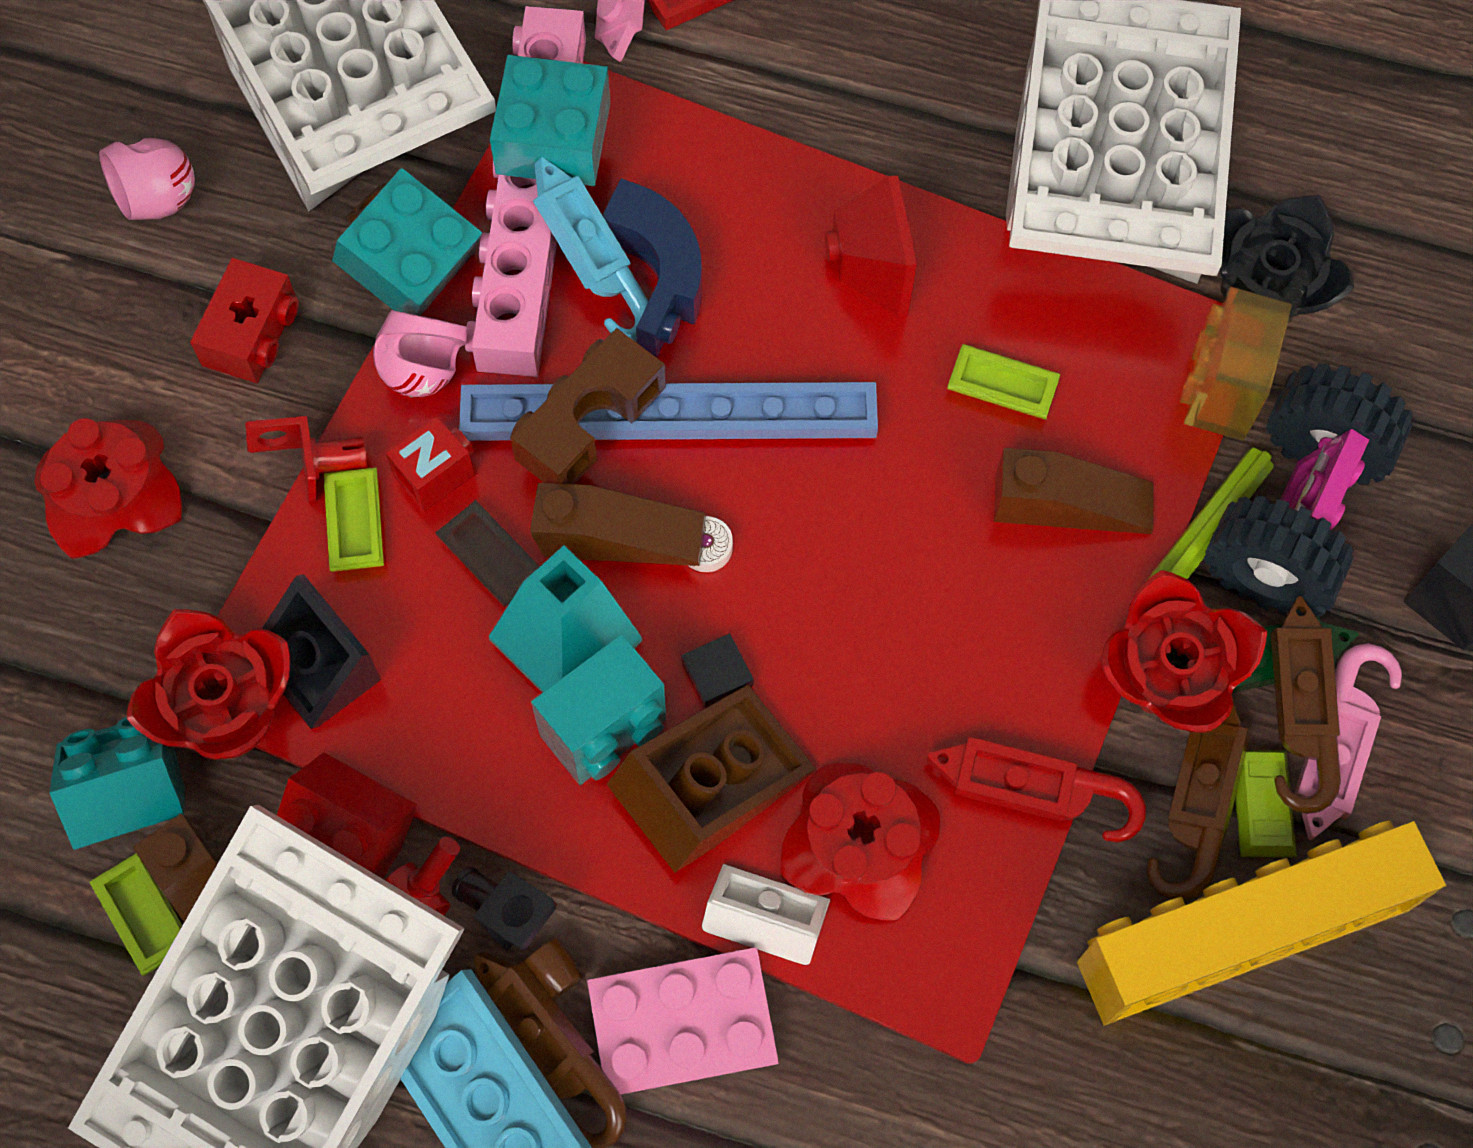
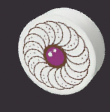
[688,516,733,572]

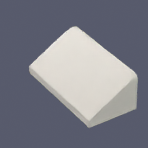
[702,864,830,965]

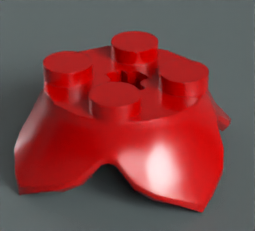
[34,418,182,559]
[1101,570,1267,733]
[127,609,290,760]
[780,763,940,921]

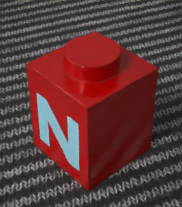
[386,416,474,511]

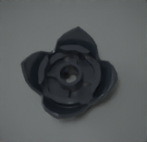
[1219,195,1354,326]

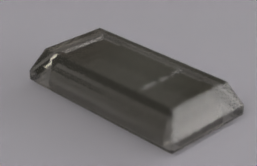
[435,500,540,607]

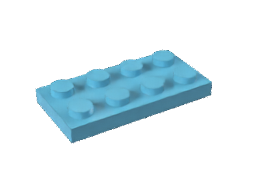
[400,969,592,1148]

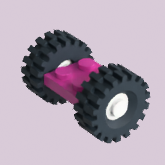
[1204,363,1413,617]

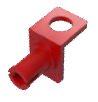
[245,416,367,502]

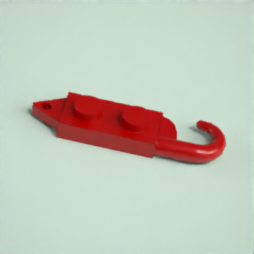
[926,736,1146,842]

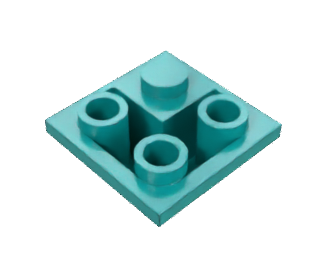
[489,546,642,693]

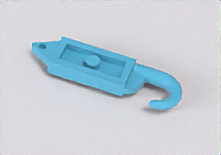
[533,157,649,342]

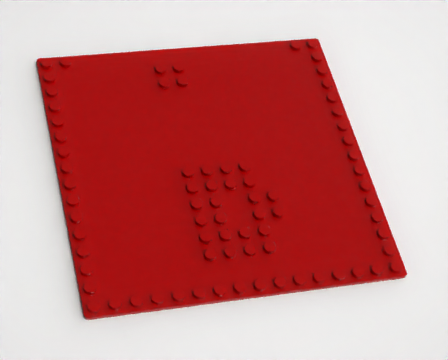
[204,61,1266,1064]

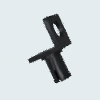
[452,867,557,950]

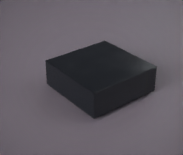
[681,633,754,708]

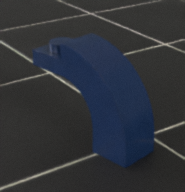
[602,178,702,358]

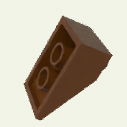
[607,685,816,873]

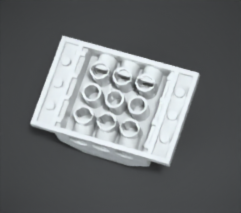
[203,0,496,211]
[1006,0,1241,284]
[68,805,465,1148]

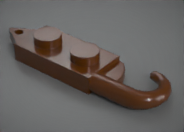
[1271,596,1341,814]
[1147,703,1250,901]
[473,952,627,1148]

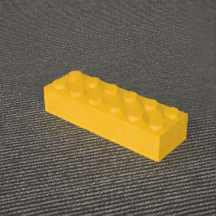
[1077,820,1446,1026]

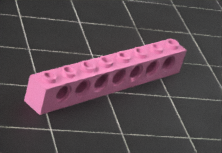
[465,6,586,377]

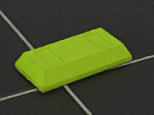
[947,344,1060,420]
[324,468,384,572]
[1235,750,1297,858]
[89,853,183,977]

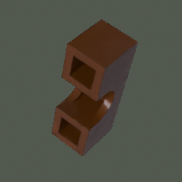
[510,328,666,484]

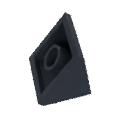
[1403,523,1473,650]
[262,574,381,729]

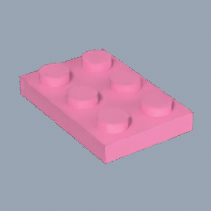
[587,947,779,1095]

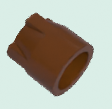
[524,938,583,1001]

